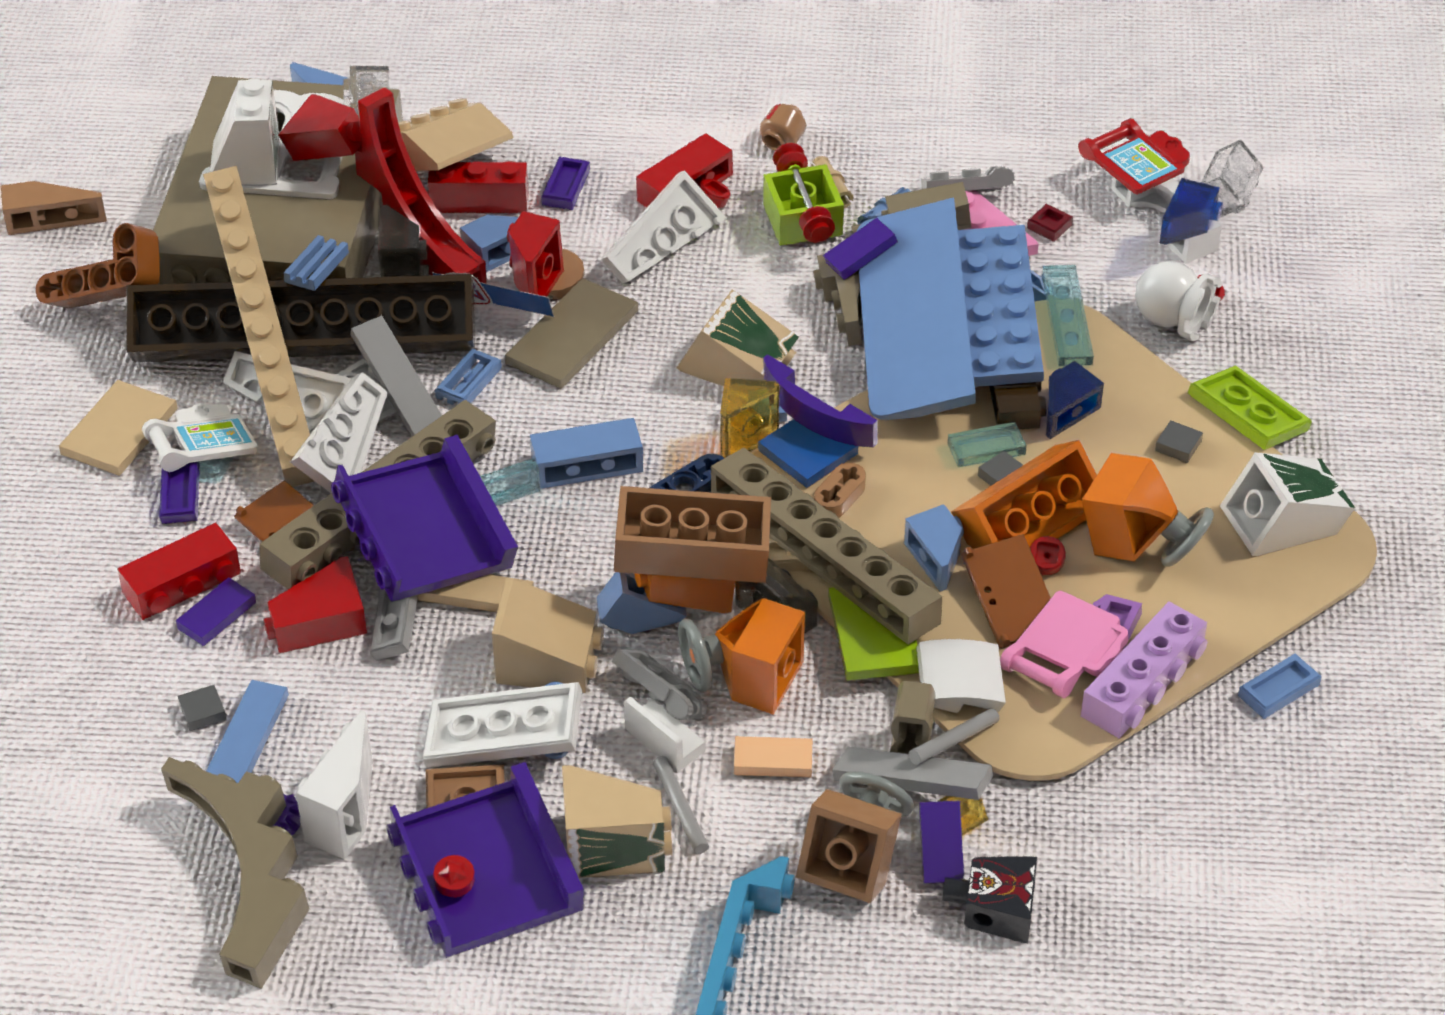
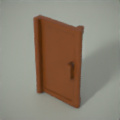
[234,480,355,551]
[961,534,1051,649]

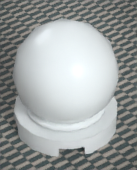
[1135,260,1222,341]

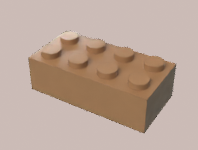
[614,486,771,583]

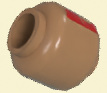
[759,104,807,150]

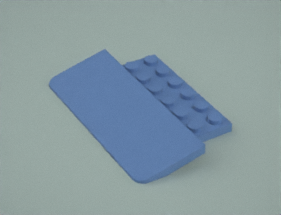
[856,197,1044,420]

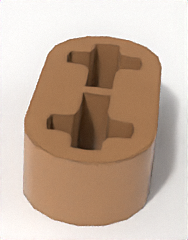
[814,463,866,518]

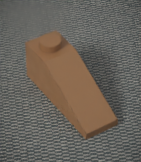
[1,181,107,235]

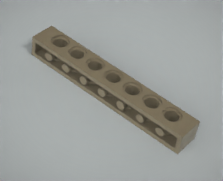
[259,400,496,589]
[711,448,943,644]

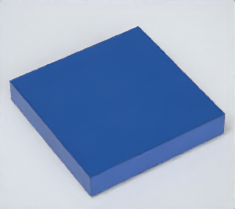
[758,419,859,488]

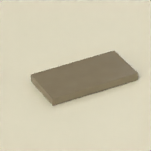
[505,278,638,389]

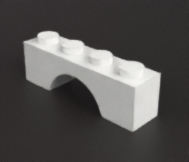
[1111,177,1222,263]

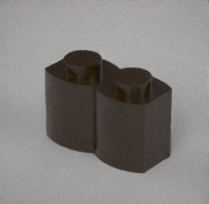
[989,381,1047,431]

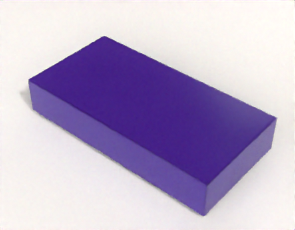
[541,157,590,210]
[823,218,898,280]
[159,461,200,524]
[176,577,257,646]
[919,801,964,884]

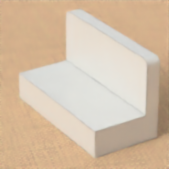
[624,697,706,772]

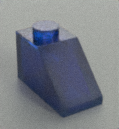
[1159,178,1223,245]
[1046,361,1104,439]

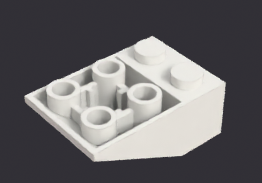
[296,710,373,860]

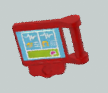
[1078,118,1190,195]

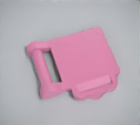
[1000,591,1128,698]

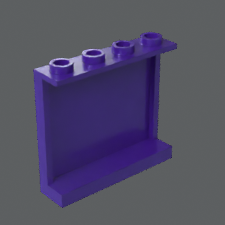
[331,435,518,602]
[386,762,584,958]

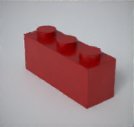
[636,133,733,208]
[427,161,529,213]
[117,522,241,620]

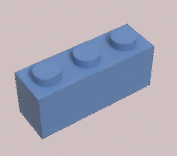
[530,418,643,489]

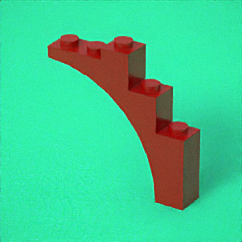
[355,87,487,284]

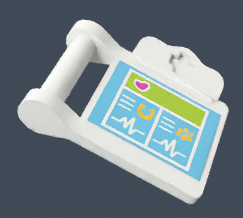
[142,403,257,472]

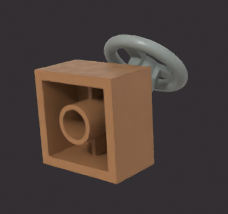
[795,771,914,903]

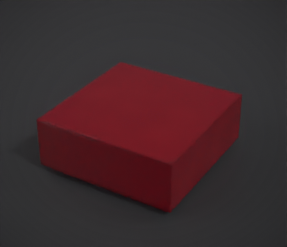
[1027,203,1073,242]

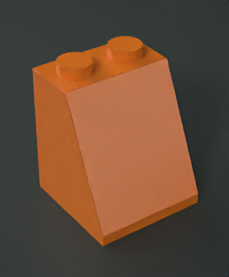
[634,573,735,613]

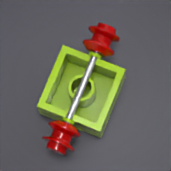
[763,143,844,246]

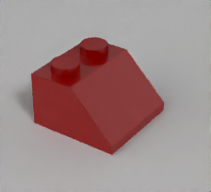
[507,211,564,297]

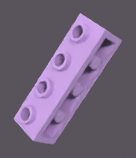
[1081,601,1208,739]

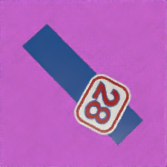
[432,272,554,317]

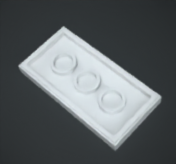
[422,682,582,768]

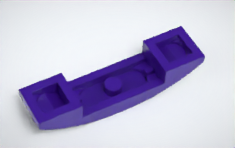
[763,354,878,448]

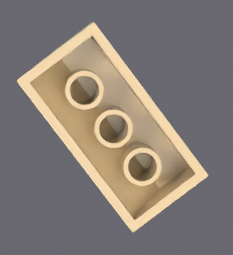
[398,98,513,171]

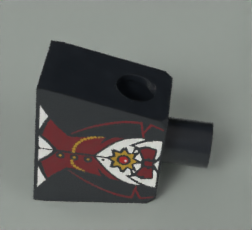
[942,856,1038,943]

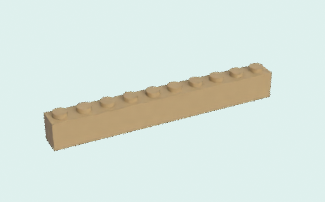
[203,166,315,487]

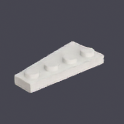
[601,170,727,284]
[223,351,352,434]
[290,372,388,493]

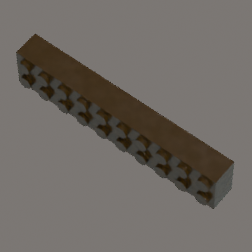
[126,274,475,362]

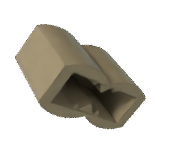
[890,681,936,754]

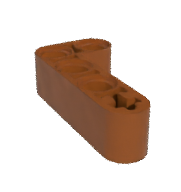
[35,223,160,309]

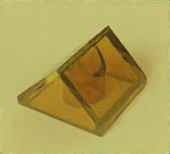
[720,378,780,458]

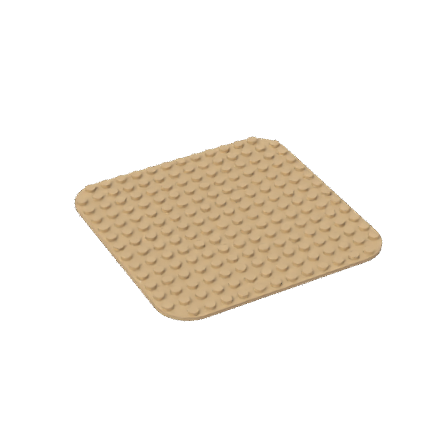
[752,300,1377,781]

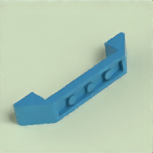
[695,856,795,1015]

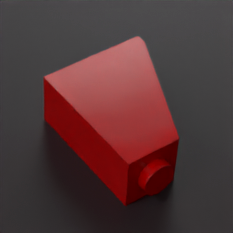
[278,94,362,161]
[263,556,367,654]

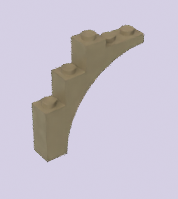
[813,182,971,346]
[161,757,310,989]

